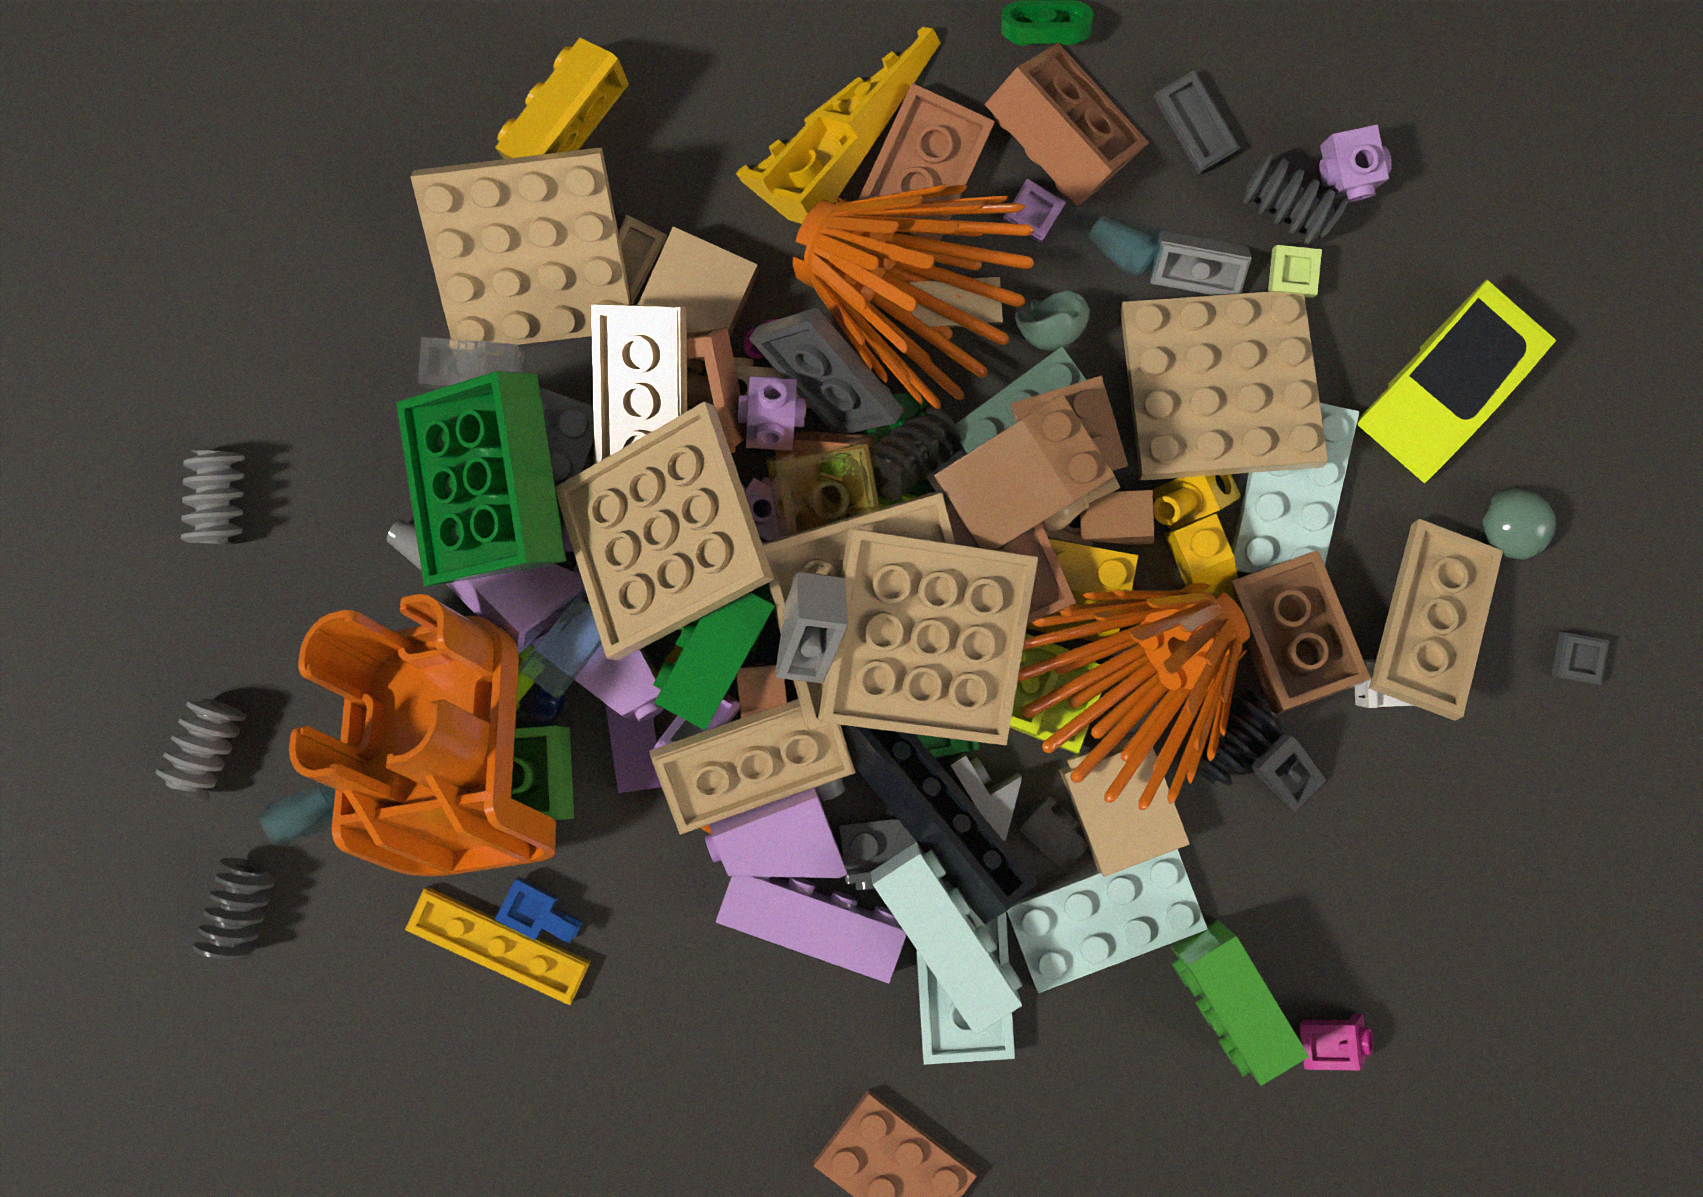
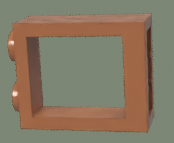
[687,327,747,454]

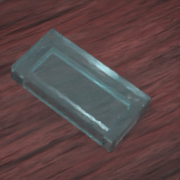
[519,596,602,699]

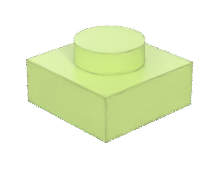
[1268,245,1322,298]

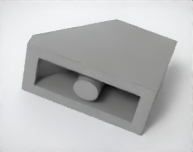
[776,572,848,684]

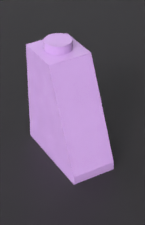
[446,564,587,654]
[532,609,663,722]
[705,787,848,878]

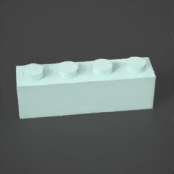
[871,842,1023,1036]

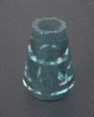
[1088,215,1159,277]
[258,785,332,846]

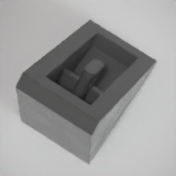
[1244,732,1327,812]

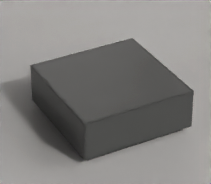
[1551,632,1610,685]

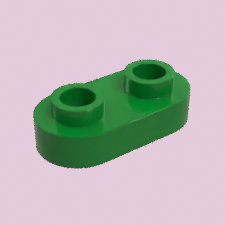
[1001,0,1094,46]

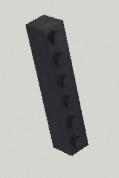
[841,725,1038,925]

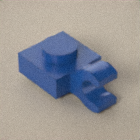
[495,876,583,943]

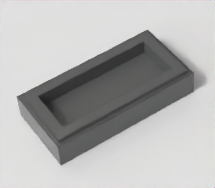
[1153,70,1240,175]

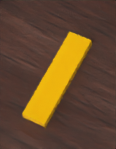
[405,886,591,1005]

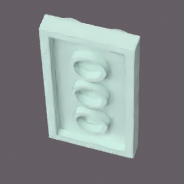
[1232,403,1359,574]
[1007,849,1208,993]
[916,878,1015,1065]

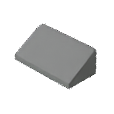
[1150,230,1252,295]

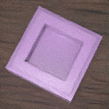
[1002,179,1066,244]

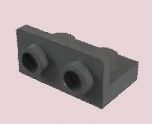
[839,817,925,890]

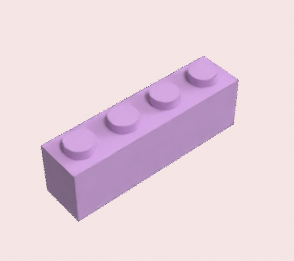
[716,876,907,984]

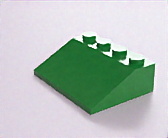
[396,371,566,587]

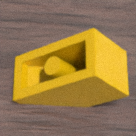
[1164,514,1238,601]

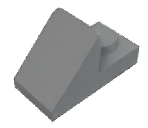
[948,752,1022,841]

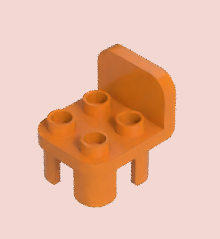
[289,594,557,876]

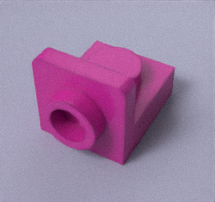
[1300,1014,1374,1071]

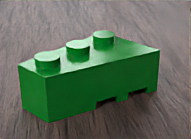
[653,588,775,730]

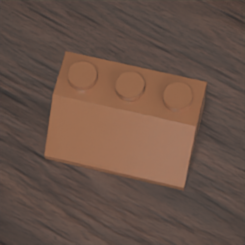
[985,43,1149,206]

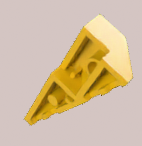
[736,27,941,224]

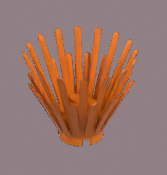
[793,184,1034,410]
[1017,583,1250,810]

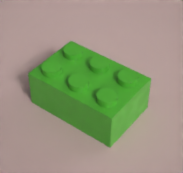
[1171,919,1309,1086]

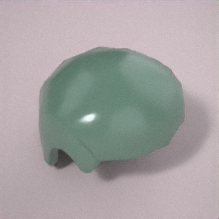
[1015,290,1090,351]
[1482,487,1556,560]

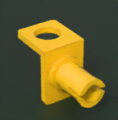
[1153,474,1241,530]

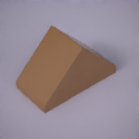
[1080,490,1154,546]

